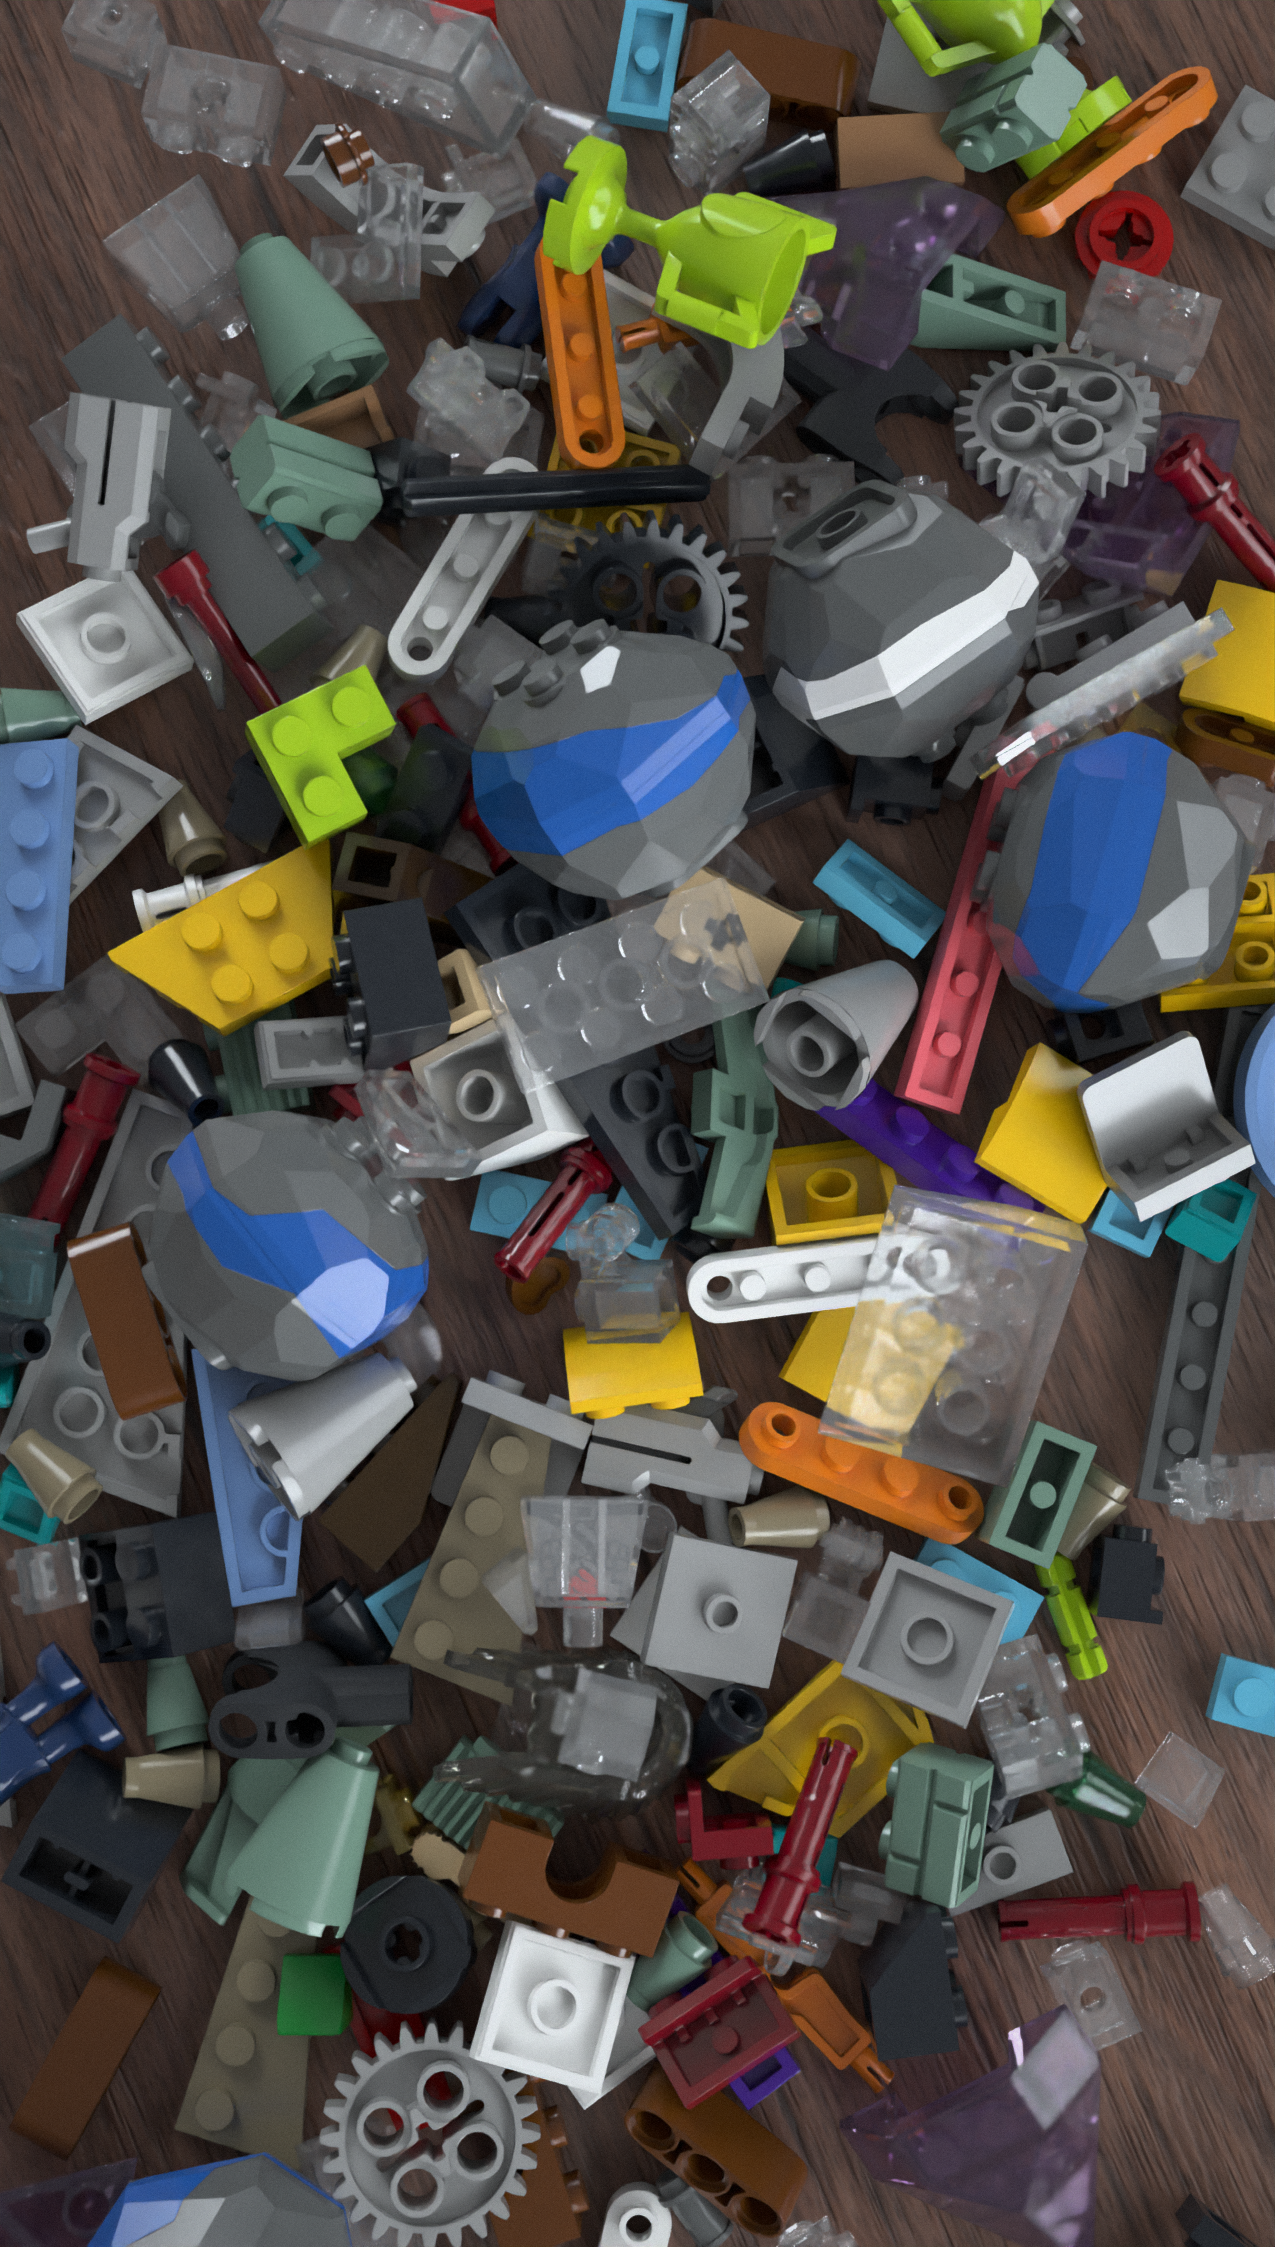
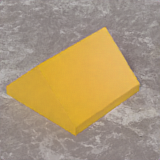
[764,1139,907,1246]

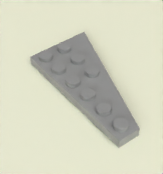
[0,1088,197,1518]

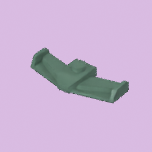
[691,978,779,1239]
[178,1725,396,1926]

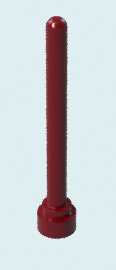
[152,548,284,715]

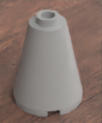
[753,959,919,1111]
[228,1352,417,1521]

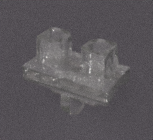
[406,337,530,465]
[715,1862,852,1977]

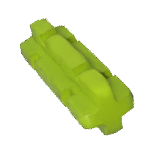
[1034,1552,1108,1680]

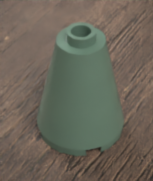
[234,233,389,420]
[222,1736,380,1938]

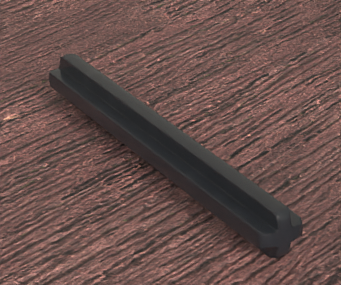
[400,464,711,517]

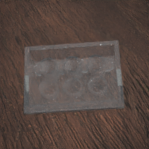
[817,1185,1088,1488]

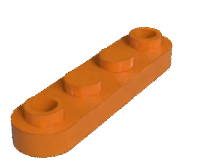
[1006,66,1218,238]
[534,237,625,470]
[739,1402,984,1545]

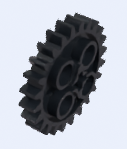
[541,510,749,652]

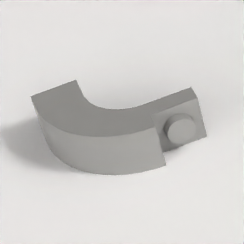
[283,124,496,277]
[651,289,784,476]

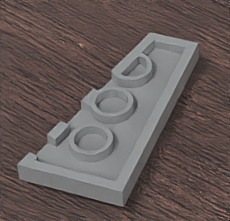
[68,725,183,905]

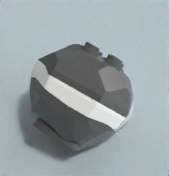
[762,479,1039,763]

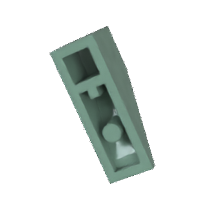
[869,239,1066,352]

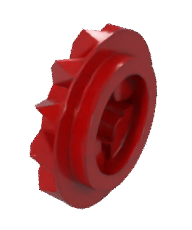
[1073,190,1174,291]

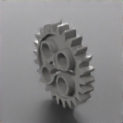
[954,342,1161,507]
[320,2017,541,2247]

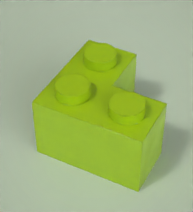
[244,664,396,851]

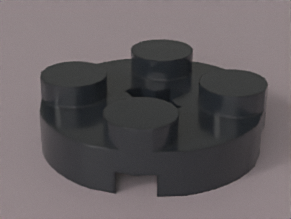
[340,1876,478,2014]

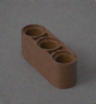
[675,18,862,133]
[67,1221,188,1421]
[9,1956,163,2162]
[624,2060,808,2238]

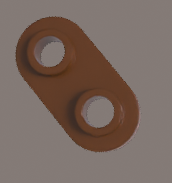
[1173,708,1275,787]

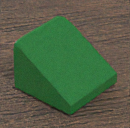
[277,1953,353,2036]

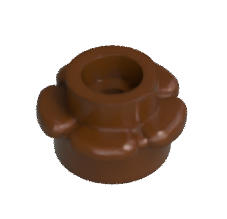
[320,123,375,188]

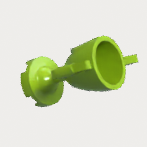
[877,0,1132,180]
[543,135,837,349]

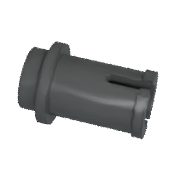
[459,334,542,395]
[655,2168,734,2247]

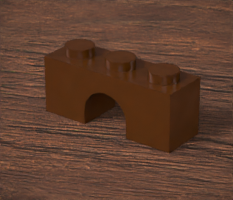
[458,1801,680,1958]
[444,2040,590,2247]

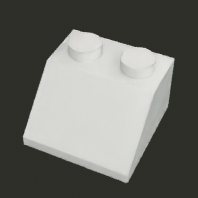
[410,1011,590,1181]

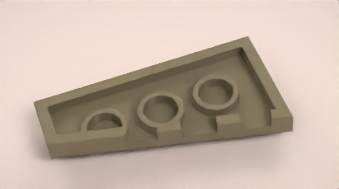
[390,1414,552,1707]
[175,1894,319,2170]

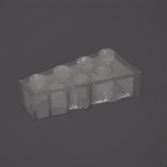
[258,0,537,160]

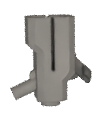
[27,392,191,582]
[581,1385,764,1544]

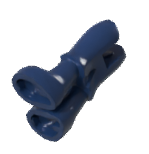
[456,172,635,349]
[0,1641,127,1807]

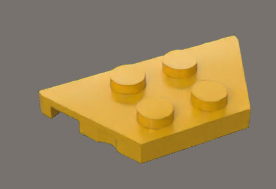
[107,839,336,1037]
[706,1642,934,1838]

